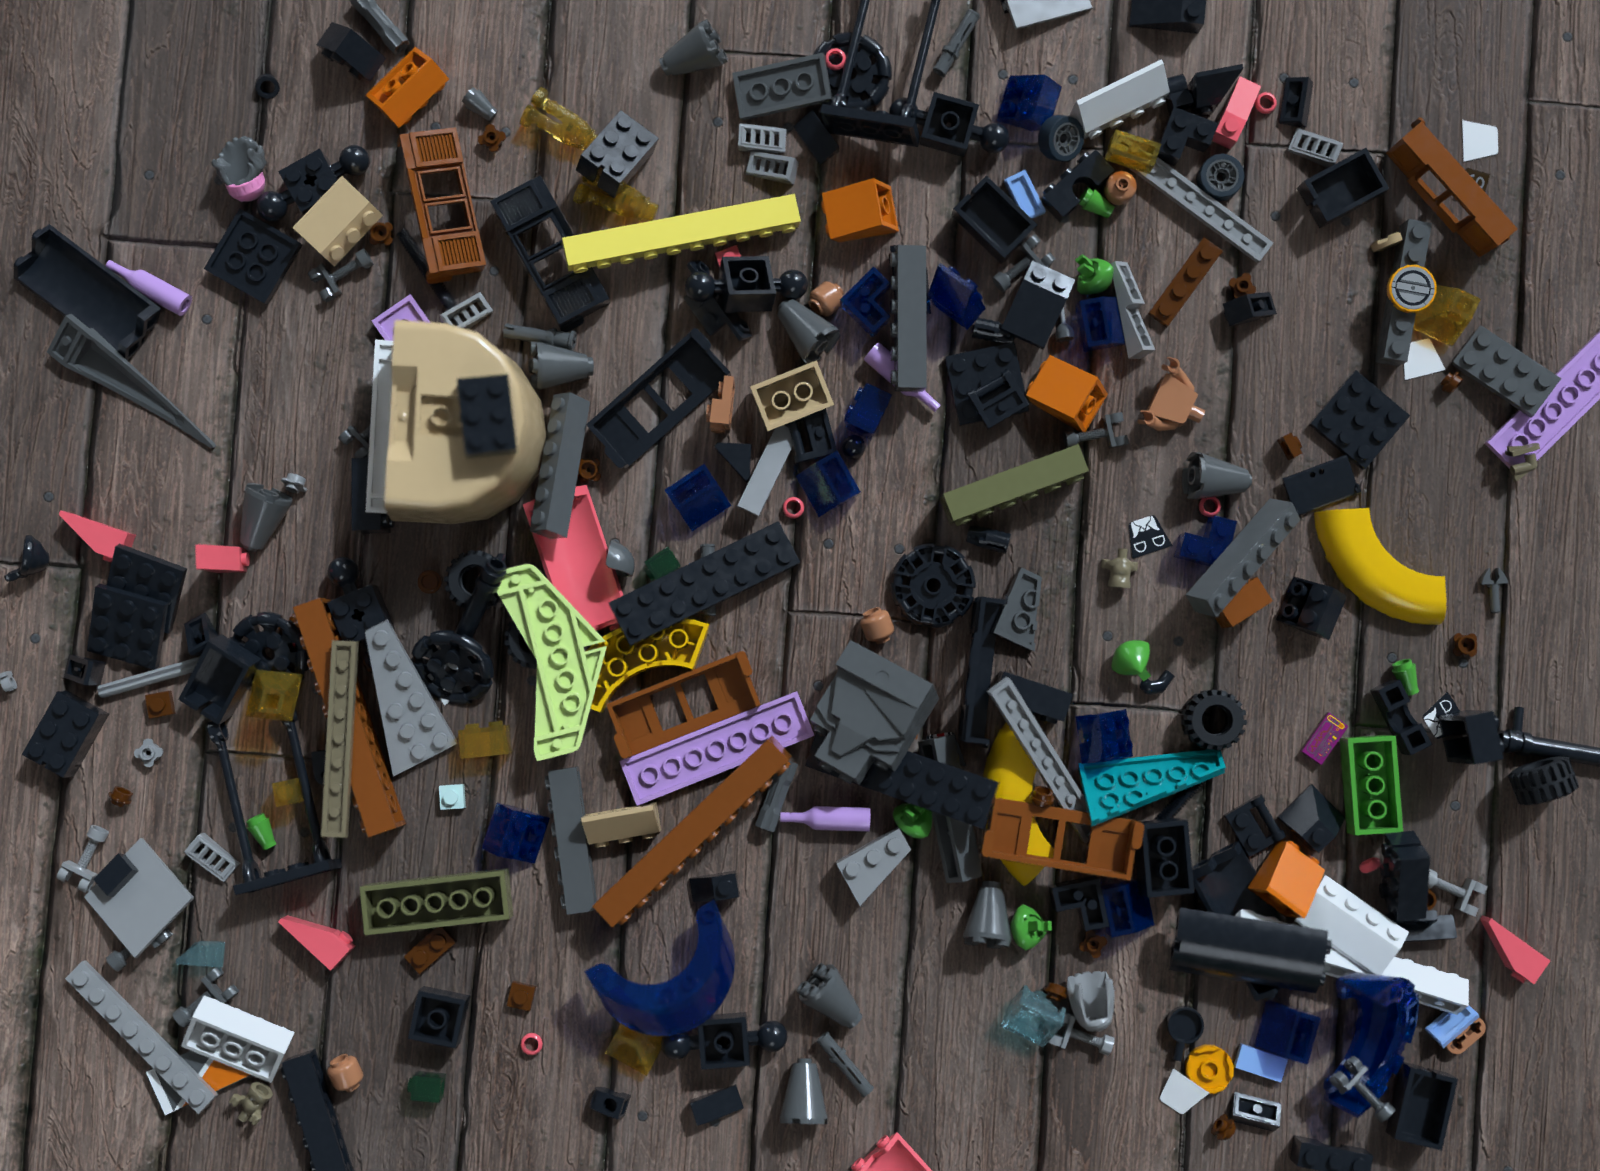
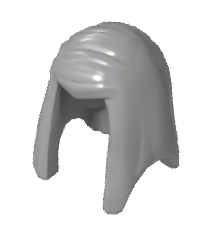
[1067,971,1115,1032]

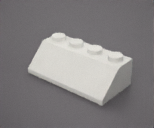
[1070,59,1170,139]
[1294,875,1409,979]
[181,996,295,1083]

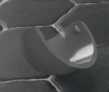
[606,540,635,577]

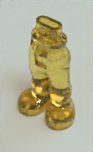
[520,87,598,152]
[573,173,659,221]

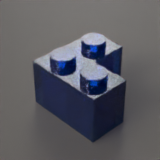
[840,266,890,338]
[844,383,892,440]
[1174,515,1237,567]

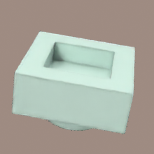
[439,784,466,810]

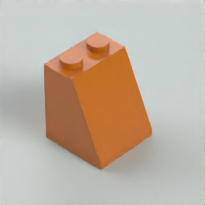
[821,178,899,242]
[1026,355,1108,433]
[1247,840,1325,919]

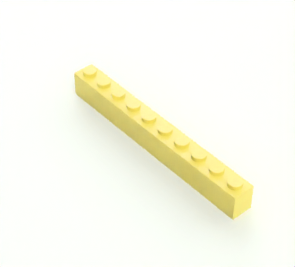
[562,194,801,273]

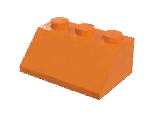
[365,47,449,128]

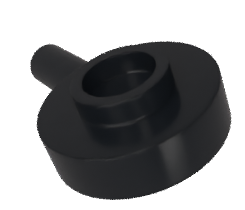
[1166,1006,1204,1062]

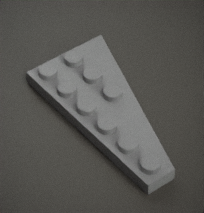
[365,619,457,777]

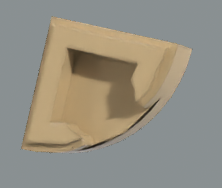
[1371,232,1403,253]

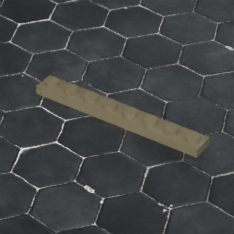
[321,640,359,838]

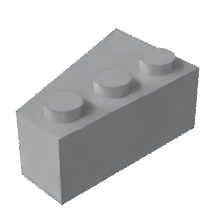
[836,826,911,906]

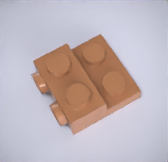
[706,376,735,434]

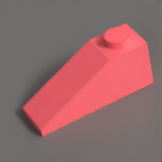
[1212,76,1261,149]
[59,510,136,563]
[195,544,250,573]
[278,915,355,971]
[1480,915,1550,984]

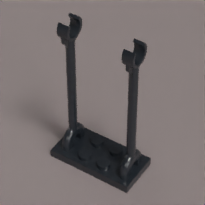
[820,0,940,147]
[207,700,342,895]

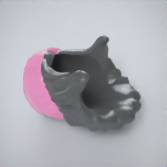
[211,136,266,202]

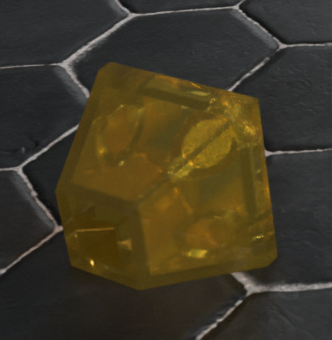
[1413,285,1481,346]
[245,670,302,721]
[605,1010,667,1076]

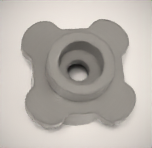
[281,473,307,493]
[134,739,163,767]

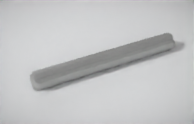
[97,657,200,698]

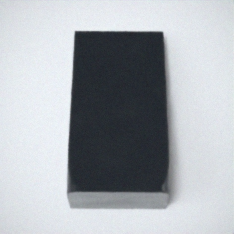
[690,1085,744,1126]

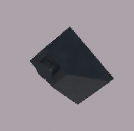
[1187,64,1243,116]
[1277,784,1345,854]

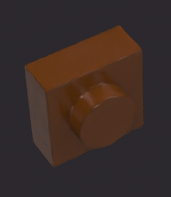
[1277,433,1302,460]
[145,691,176,719]
[507,981,537,1011]

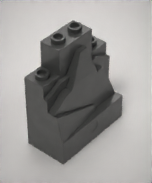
[810,640,939,785]

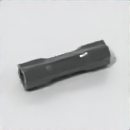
[349,0,410,55]
[755,761,798,832]

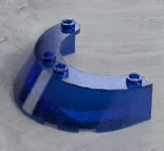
[584,900,735,1036]
[1323,973,1419,1118]

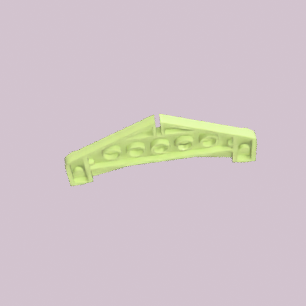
[497,564,607,761]

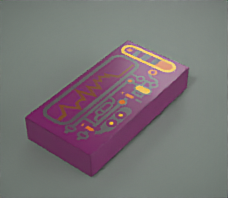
[1300,712,1349,765]

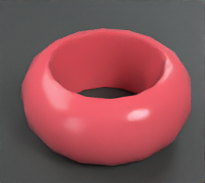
[825,48,846,70]
[1255,92,1277,114]
[783,497,804,519]
[1199,497,1221,517]
[1359,857,1381,873]
[520,1033,543,1055]

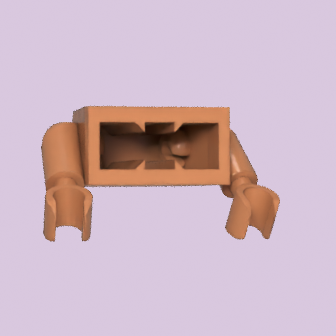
[1137,357,1205,431]

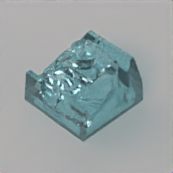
[1000,985,1066,1047]

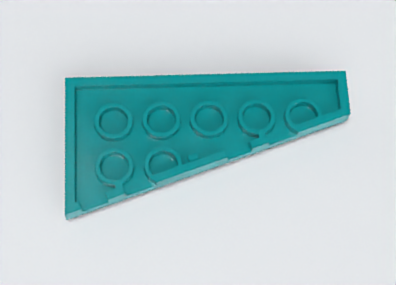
[1078,749,1226,827]

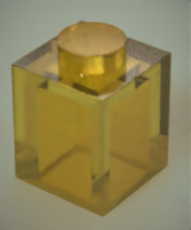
[271,778,304,807]

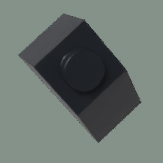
[1223,292,1277,326]
[689,870,740,902]

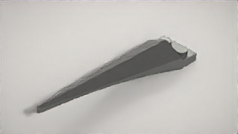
[47,314,216,448]

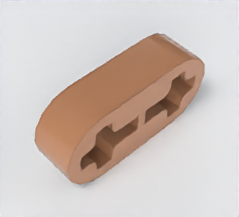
[1445,1018,1486,1054]

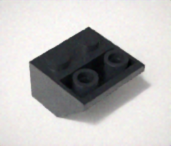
[1276,577,1347,640]

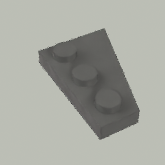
[991,567,1042,652]

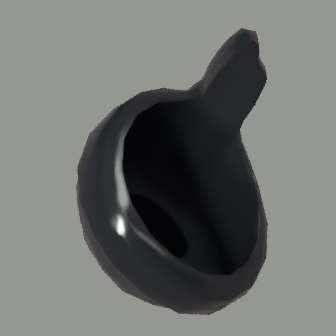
[4,535,50,582]

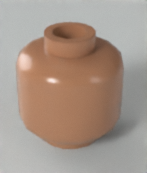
[1104,171,1137,205]
[809,281,844,317]
[860,607,894,644]
[327,1054,364,1092]

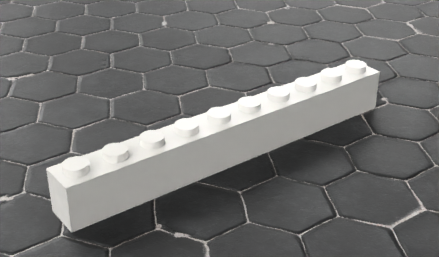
[1235,909,1469,1015]

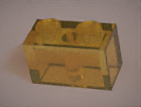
[1104,130,1161,174]
[458,721,512,759]

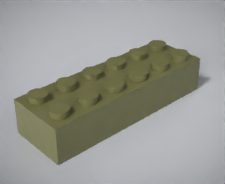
[940,444,1089,527]
[360,868,513,935]

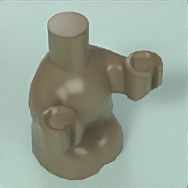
[1101,548,1138,588]
[229,1082,273,1125]

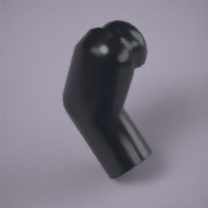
[1140,670,1175,695]

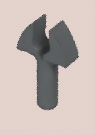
[1479,568,1508,613]

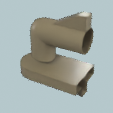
[1505,443,1540,481]

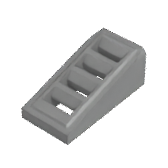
[738,124,786,153]
[1287,128,1343,168]
[746,151,799,185]
[440,292,493,330]
[184,833,240,882]

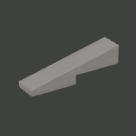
[1111,261,1155,359]
[737,425,794,517]

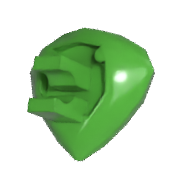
[1075,254,1114,295]
[1112,640,1151,681]
[893,802,932,839]
[1010,904,1052,951]

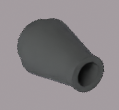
[462,87,498,122]

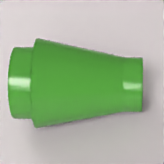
[1079,187,1115,218]
[1392,659,1419,696]
[246,813,277,850]

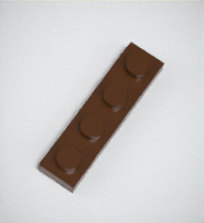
[1148,237,1223,328]

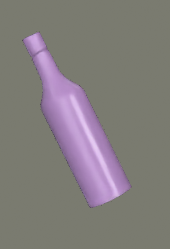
[105,260,192,316]
[863,342,941,412]
[780,806,870,831]

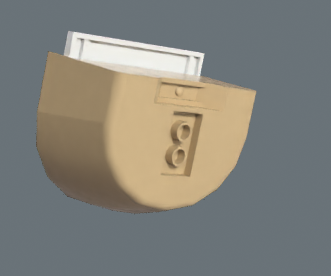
[366,320,547,524]

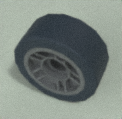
[1038,115,1084,162]
[1196,154,1245,202]

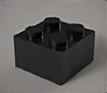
[408,986,471,1048]

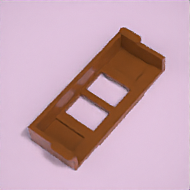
[1386,117,1518,257]
[397,127,486,284]
[606,651,761,758]
[982,797,1144,880]

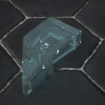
[175,941,225,967]

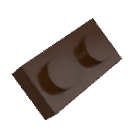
[404,926,457,974]

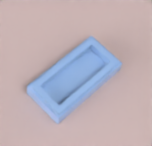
[1003,170,1046,219]
[1425,1005,1479,1048]
[1234,1043,1288,1082]

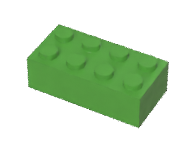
[1340,735,1403,835]

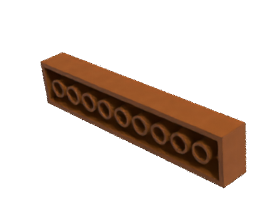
[292,598,406,837]
[592,736,791,928]

